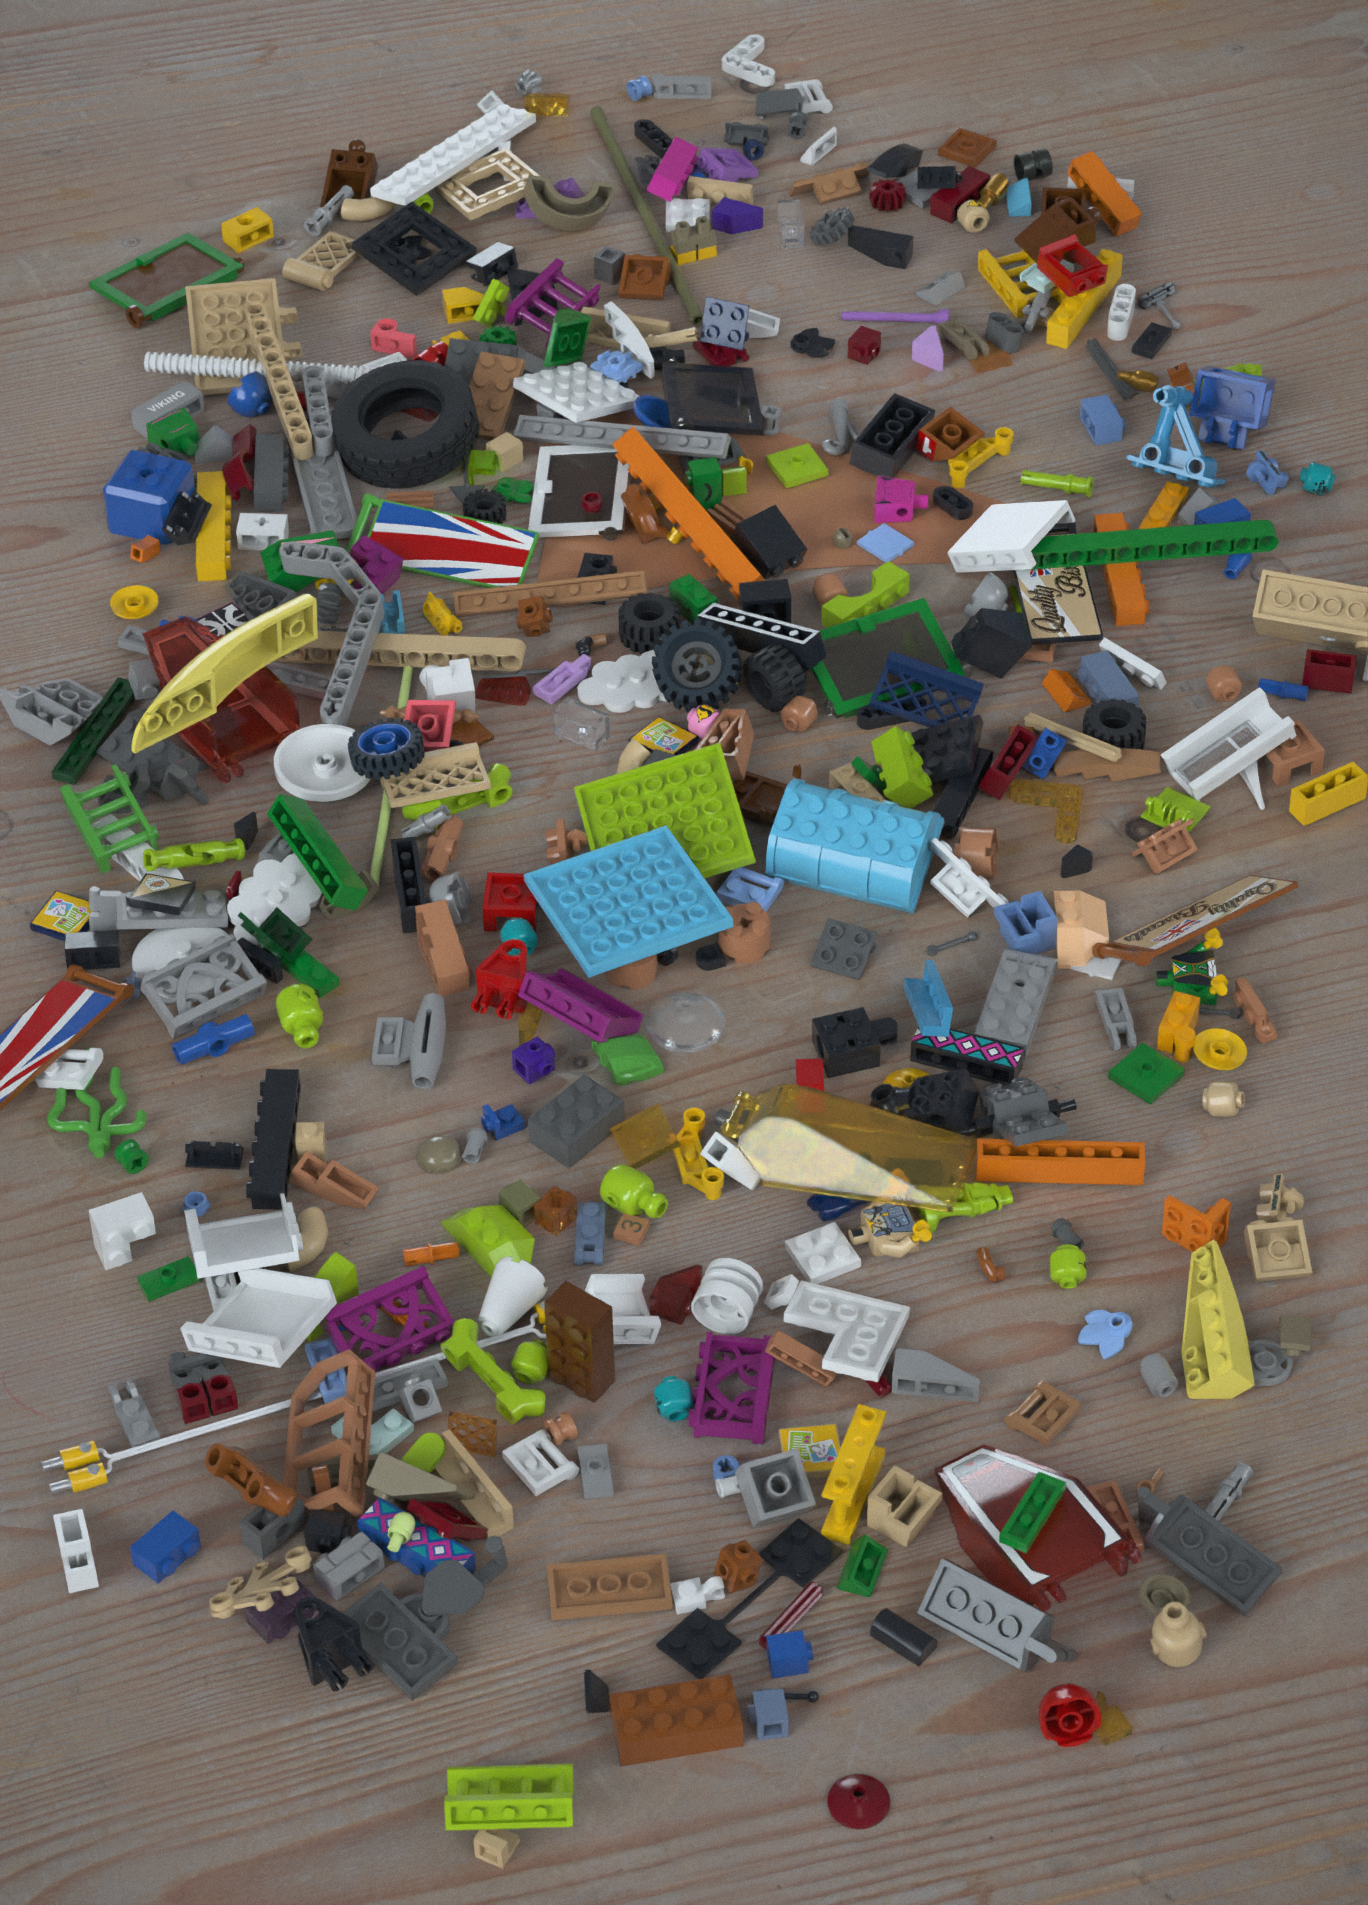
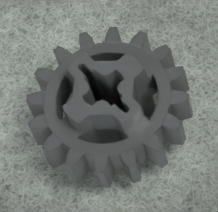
[809,207,855,247]

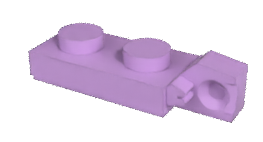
[533,654,592,705]

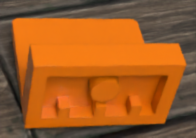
[1162,1195,1231,1252]

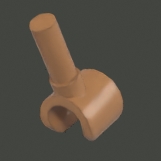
[1137,1468,1164,1496]

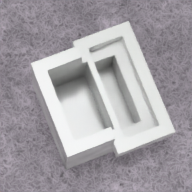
[426,658,475,713]

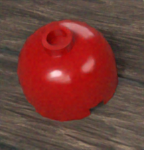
[1038,1683,1101,1747]

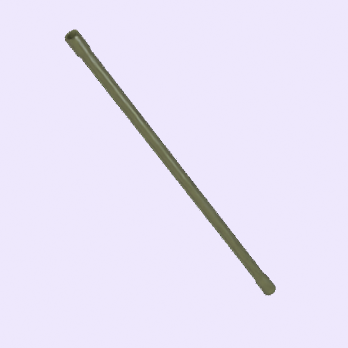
[590,106,703,326]

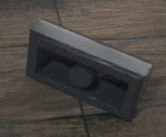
[870,1608,937,1667]

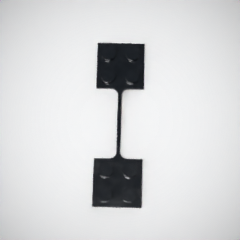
[656,1518,843,1679]

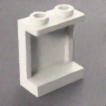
[585,1274,662,1344]

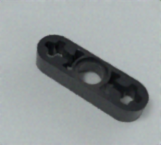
[634,119,673,159]
[857,697,927,730]

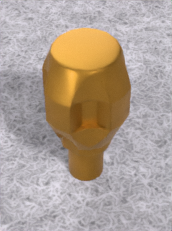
[1117,370,1158,392]

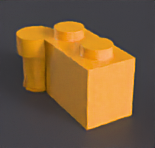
[1157,991,1200,1063]

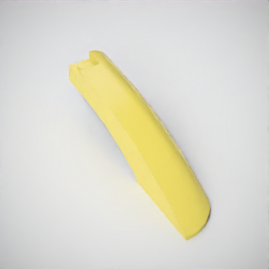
[132,594,318,754]

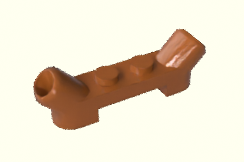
[205,1443,297,1518]

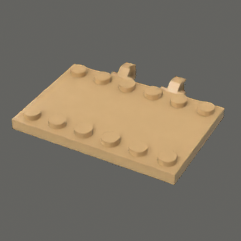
[185,278,302,396]

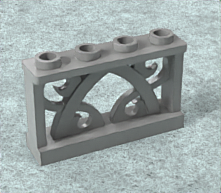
[140,934,267,1040]

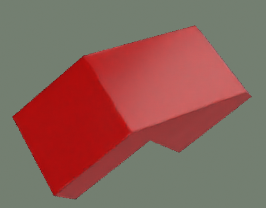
[796,1059,825,1112]

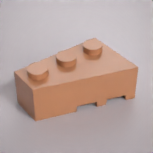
[695,709,754,780]

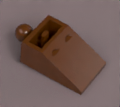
[320,139,378,211]
[1015,197,1102,264]

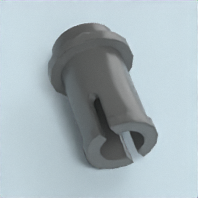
[1051,1218,1084,1250]

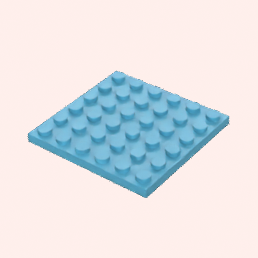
[524,826,734,978]

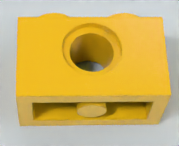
[221,207,274,253]

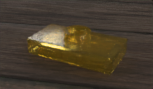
[518,1002,542,1047]

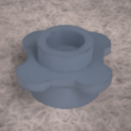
[124,971,142,1002]

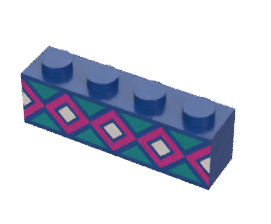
[357,1497,476,1577]

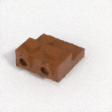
[618,254,671,300]

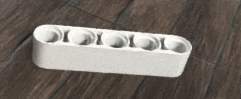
[91,814,184,881]

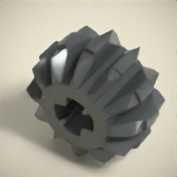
[316,582,343,625]

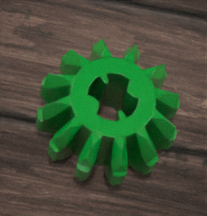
[479,325,517,345]

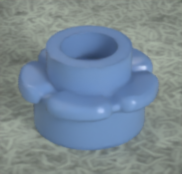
[183,1191,210,1217]

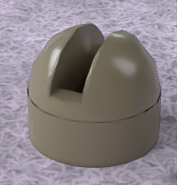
[833,527,852,549]

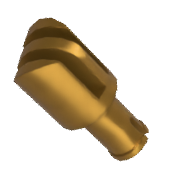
[978,173,1008,210]

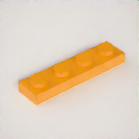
[1138,481,1189,529]

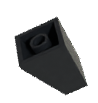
[730,505,808,579]
[951,608,1032,679]

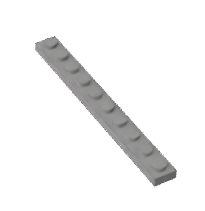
[514,415,731,459]
[117,625,331,699]

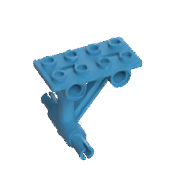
[1126,386,1226,488]

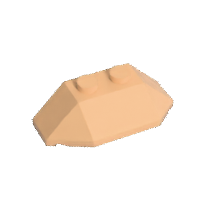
[1050,890,1109,969]

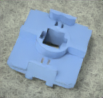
[590,350,643,383]

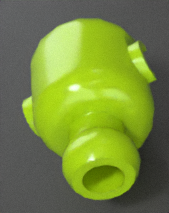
[276,984,323,1048]
[600,1164,668,1219]

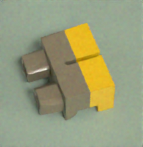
[670,216,717,265]

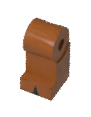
[1167,362,1200,406]

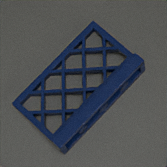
[869,651,984,728]

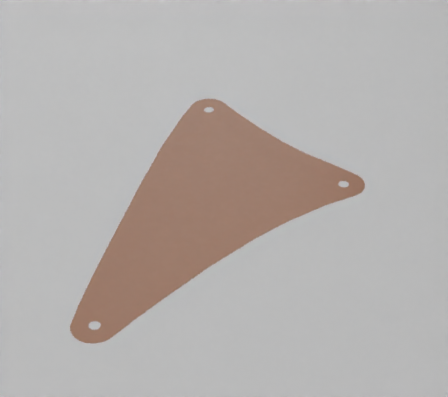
[535,393,1067,607]

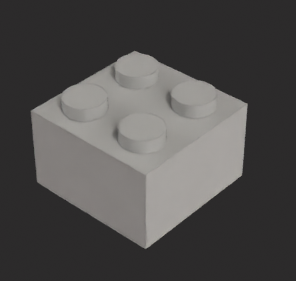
[735,1448,816,1528]

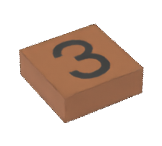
[613,1213,650,1246]

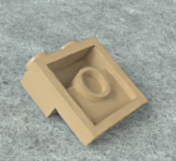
[1244,1217,1312,1282]

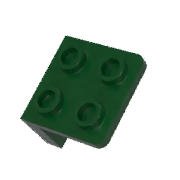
[237,907,313,963]

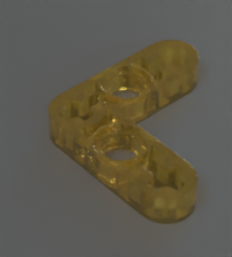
[1009,779,1083,844]

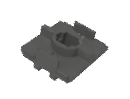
[635,155,660,186]

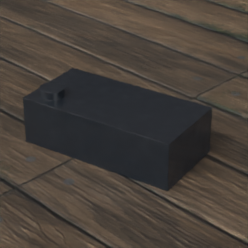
[849,393,936,478]

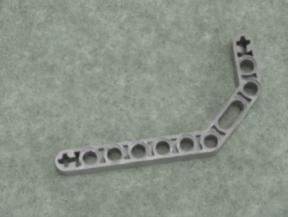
[279,541,385,726]

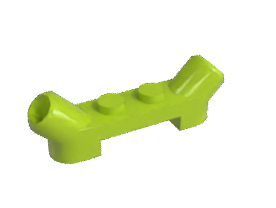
[402,763,513,829]
[441,1318,545,1425]

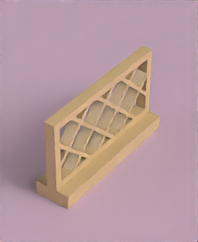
[380,742,491,809]

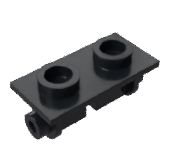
[917,166,963,189]
[185,1140,244,1170]

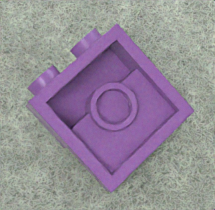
[697,148,759,183]

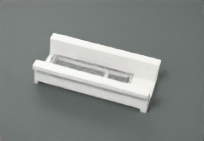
[1161,687,1296,801]

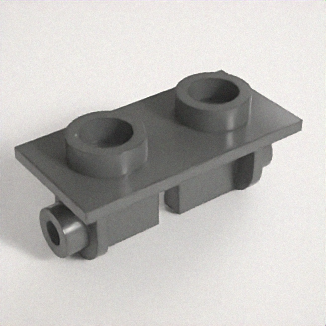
[724,122,769,147]

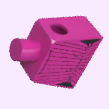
[874,476,929,523]

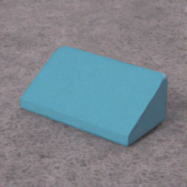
[1006,178,1031,217]

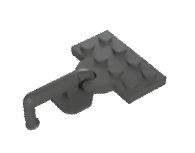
[343,1536,508,1701]

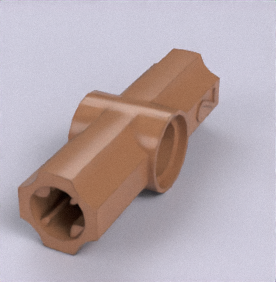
[421,814,463,883]

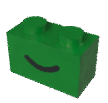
[685,457,722,510]
[669,574,718,625]

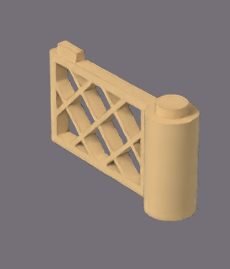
[282,231,362,291]

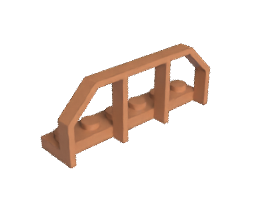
[283,1349,375,1517]

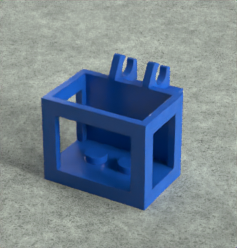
[1189,366,1276,449]

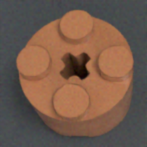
[954,827,999,880]
[718,902,771,963]
[605,954,658,990]

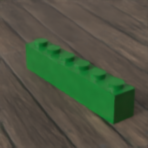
[267,794,368,911]

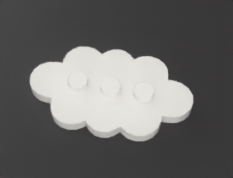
[577,650,696,713]
[227,853,322,948]

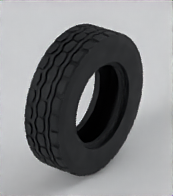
[331,360,479,489]

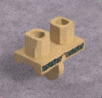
[1256,1174,1304,1223]

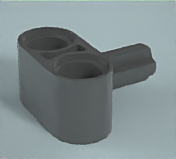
[985,312,1030,353]

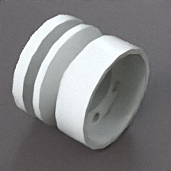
[692,1258,763,1334]

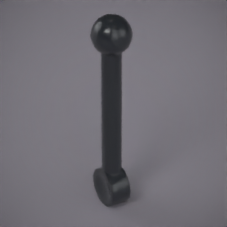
[757,1689,819,1703]

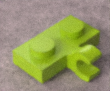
[472,279,510,329]

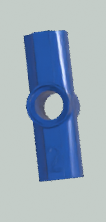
[171,1014,255,1065]

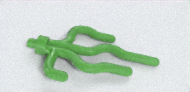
[47,1047,146,1158]

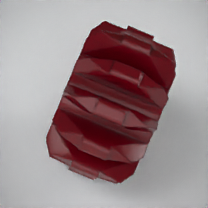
[869,178,906,213]

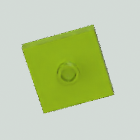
[766,443,829,489]

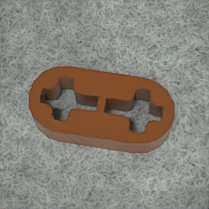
[312,1464,334,1512]

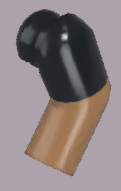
[575,633,606,656]

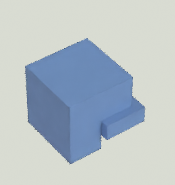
[994,891,1058,954]

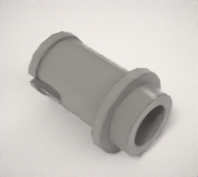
[462,1128,488,1164]

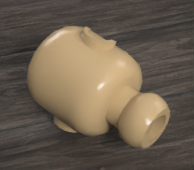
[1150,1602,1207,1668]

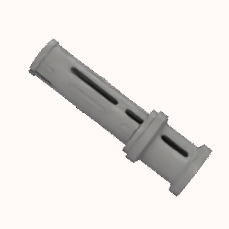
[304,185,354,236]

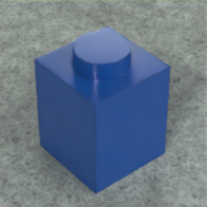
[766,1630,813,1679]

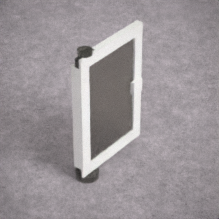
[528,445,631,541]

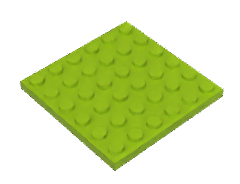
[574,743,756,878]

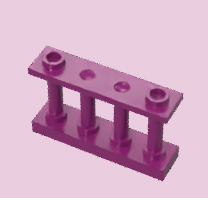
[504,258,601,348]

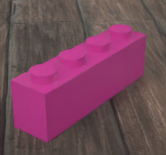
[647,136,699,202]

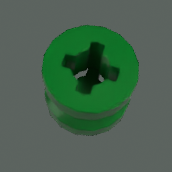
[114,1139,149,1174]

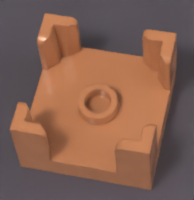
[1255,720,1325,787]

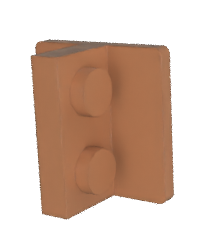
[1132,818,1198,875]

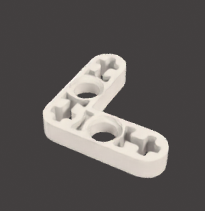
[722,34,775,87]

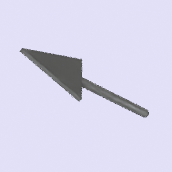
[449,457,485,504]
[484,668,556,679]

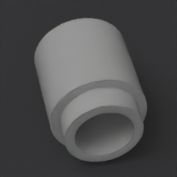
[1140,1353,1178,1397]

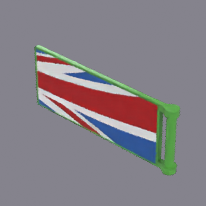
[344,494,539,588]

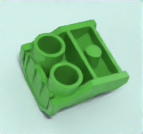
[592,1033,664,1085]

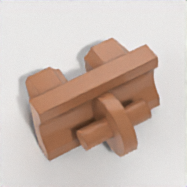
[545,818,588,865]

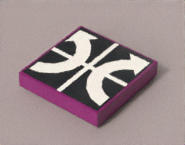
[196,602,249,645]

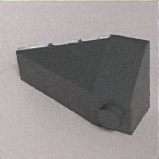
[224,570,298,621]

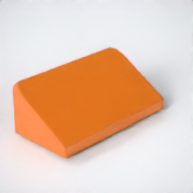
[1042,669,1092,712]

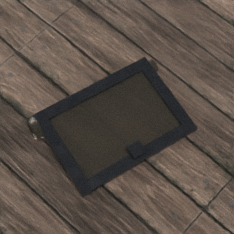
[661,359,764,436]

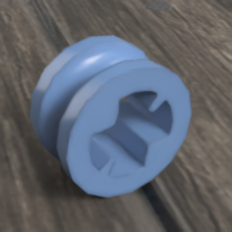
[713,1455,739,1481]

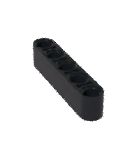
[933,747,993,838]

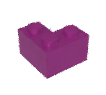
[350,535,404,594]

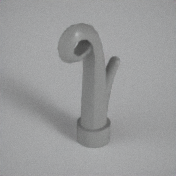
[822,399,858,456]

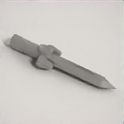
[1022,288,1054,331]

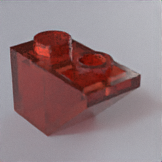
[649,1264,702,1325]

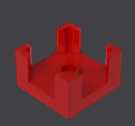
[482,872,539,932]

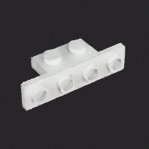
[930,837,1009,918]

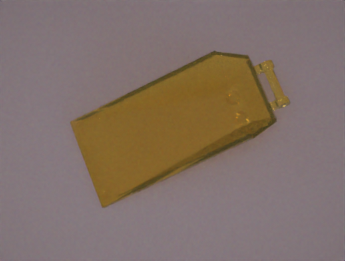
[720,1083,977,1212]

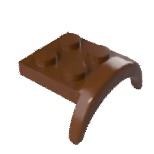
[732,764,801,825]

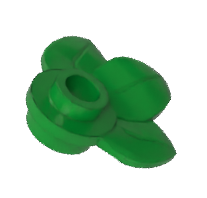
[493,477,534,503]

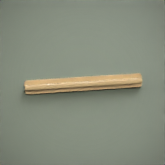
[1024,712,1122,762]

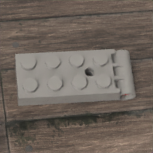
[974,948,1058,1059]

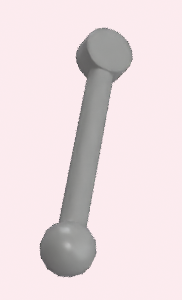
[1157,300,1181,330]

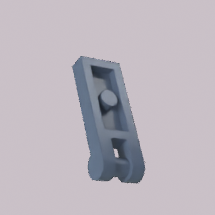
[574,1202,606,1265]

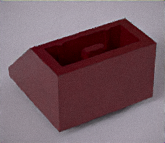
[1302,649,1357,694]

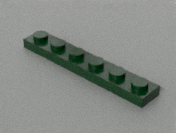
[51,677,135,785]

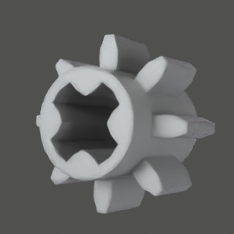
[516,69,542,98]

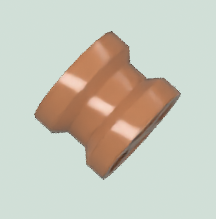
[544,1411,578,1447]

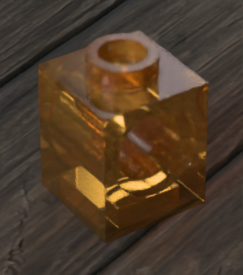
[534,1185,577,1237]

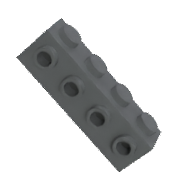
[254,434,289,512]

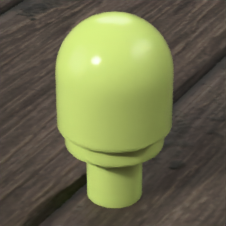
[387,1512,415,1552]

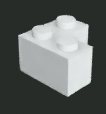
[89,1192,156,1270]

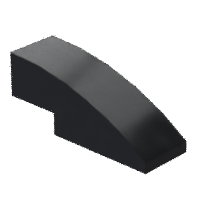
[867,143,923,178]

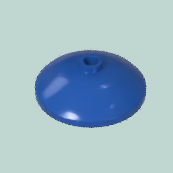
[633,395,694,431]

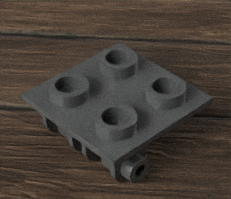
[810,918,877,980]

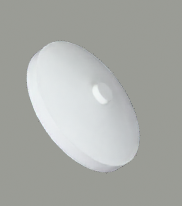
[274,724,371,802]
[132,927,236,1003]

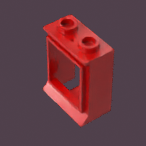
[1037,234,1108,298]

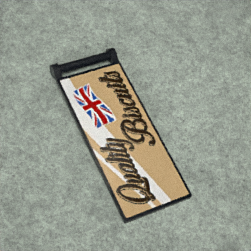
[1012,522,1103,645]

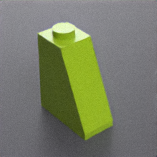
[306,1252,359,1342]

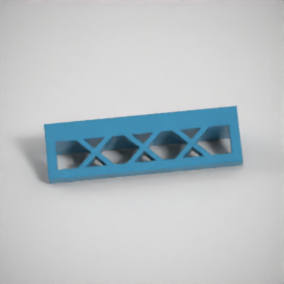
[903,960,953,1037]

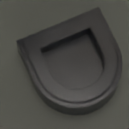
[696,943,726,971]

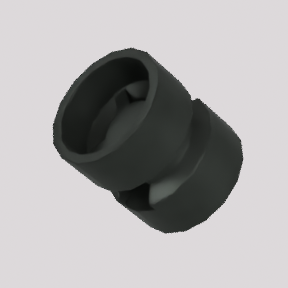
[1013,148,1053,181]

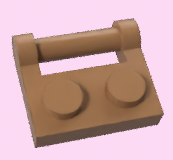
[1004,1381,1081,1446]

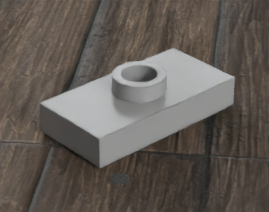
[577,1443,614,1499]

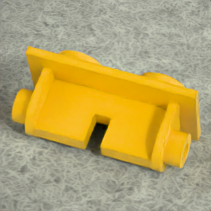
[422,592,462,636]

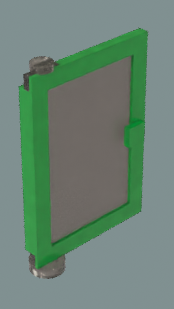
[811,598,972,719]

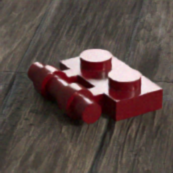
[693,337,750,366]

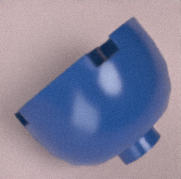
[227,371,273,418]

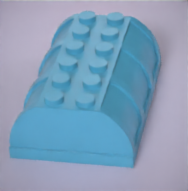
[765,778,944,914]

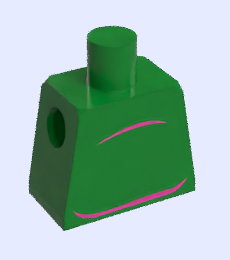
[146,407,200,456]

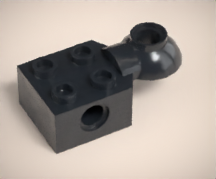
[869,1069,979,1139]

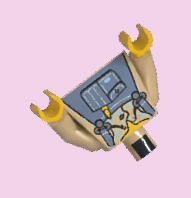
[848,1171,932,1258]

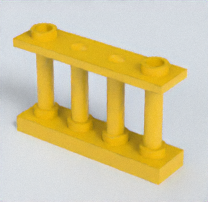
[978,249,1066,318]
[821,1404,887,1545]

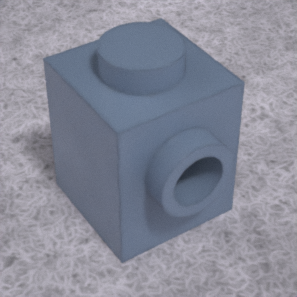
[747,1688,789,1740]

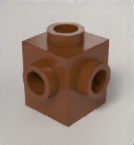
[516,595,553,637]
[714,1540,763,1593]

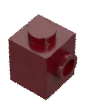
[848,325,881,365]

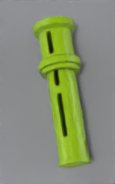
[1021,469,1094,497]

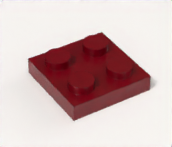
[407,1498,488,1542]

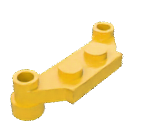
[948,427,1014,489]
[671,1107,724,1200]

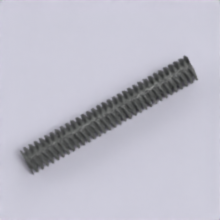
[1085,338,1134,401]

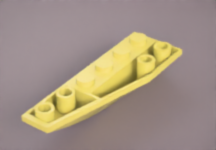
[1181,1240,1255,1399]

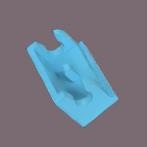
[379,590,405,634]

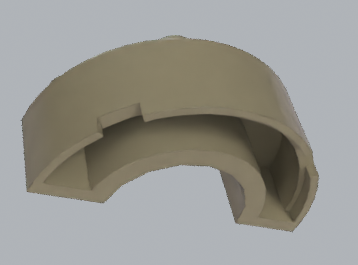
[524,175,615,231]

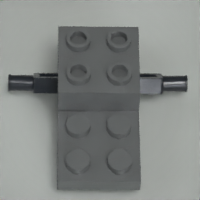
[957,1077,1077,1147]

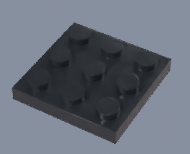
[911,715,983,783]

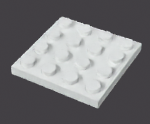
[513,362,639,423]

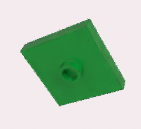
[1108,1043,1185,1105]

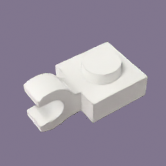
[670,1576,725,1615]

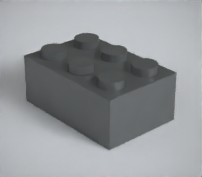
[528,1074,625,1168]

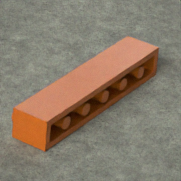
[1093,513,1150,626]
[976,1139,1145,1185]

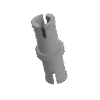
[401,804,451,838]

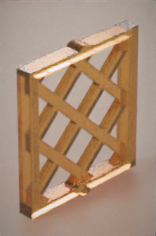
[448,1411,497,1457]

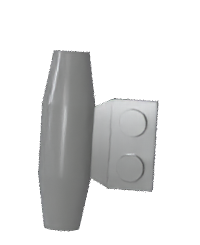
[372,993,447,1089]

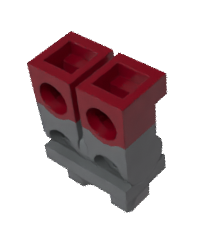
[168,1351,239,1425]

